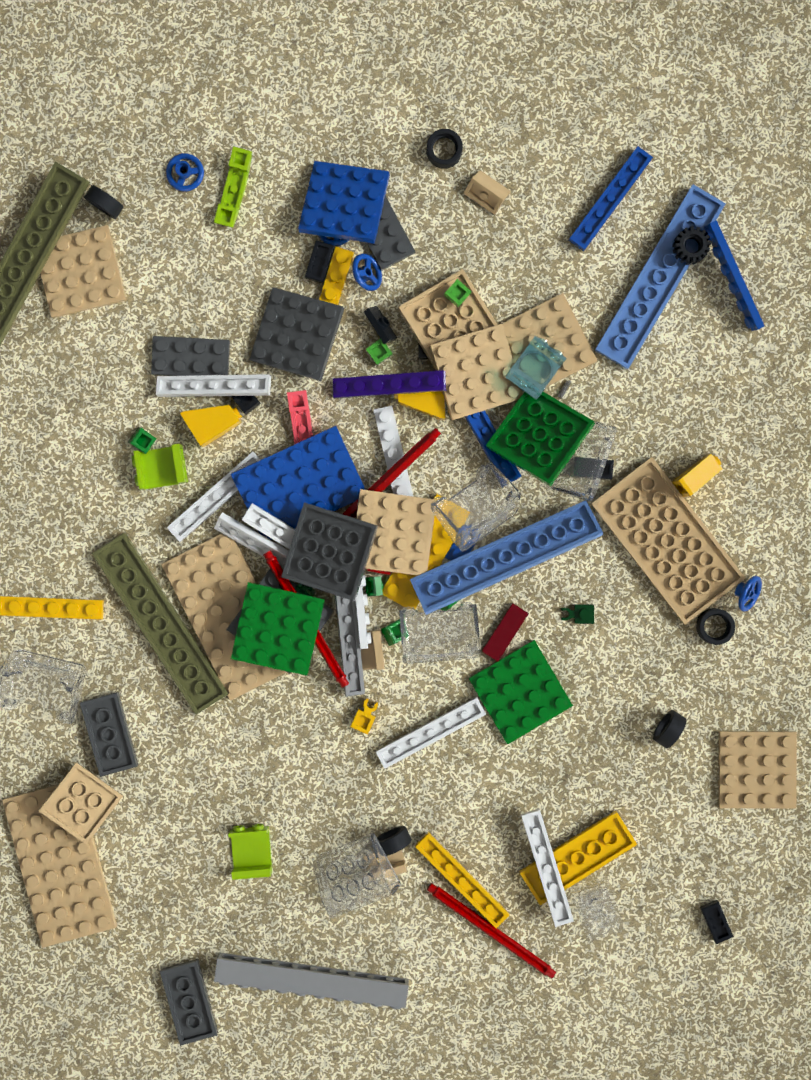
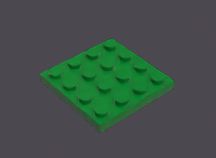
[486,391,595,487]
[231,582,325,676]
[468,640,573,745]

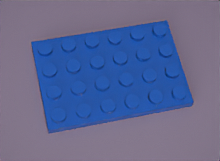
[231,425,366,540]

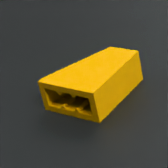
[394,391,446,420]
[180,405,242,447]
[671,454,722,497]

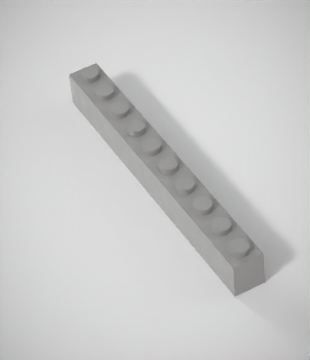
[214,953,409,1009]

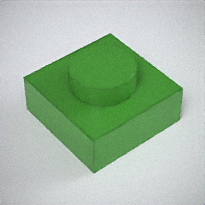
[444,279,472,308]
[366,339,393,366]

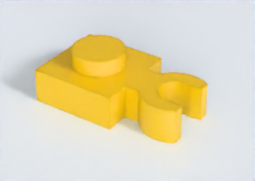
[350,698,378,735]

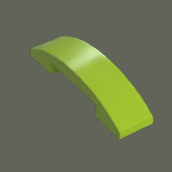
[214,146,252,228]

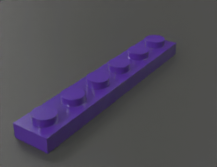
[333,370,446,398]

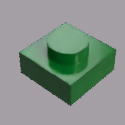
[365,576,383,596]

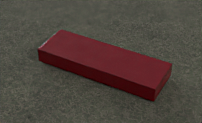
[482,603,529,661]

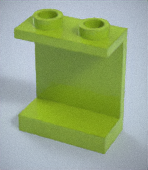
[131,444,188,490]
[228,824,273,880]

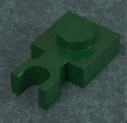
[561,604,594,624]

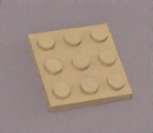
[39,762,123,845]

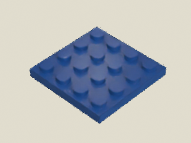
[298,161,390,244]

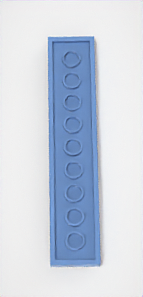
[594,184,726,370]
[410,500,603,615]

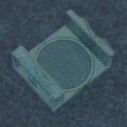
[505,336,567,400]

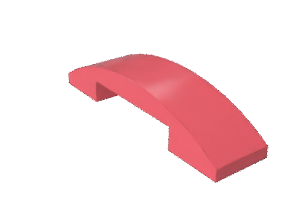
[287,390,313,444]

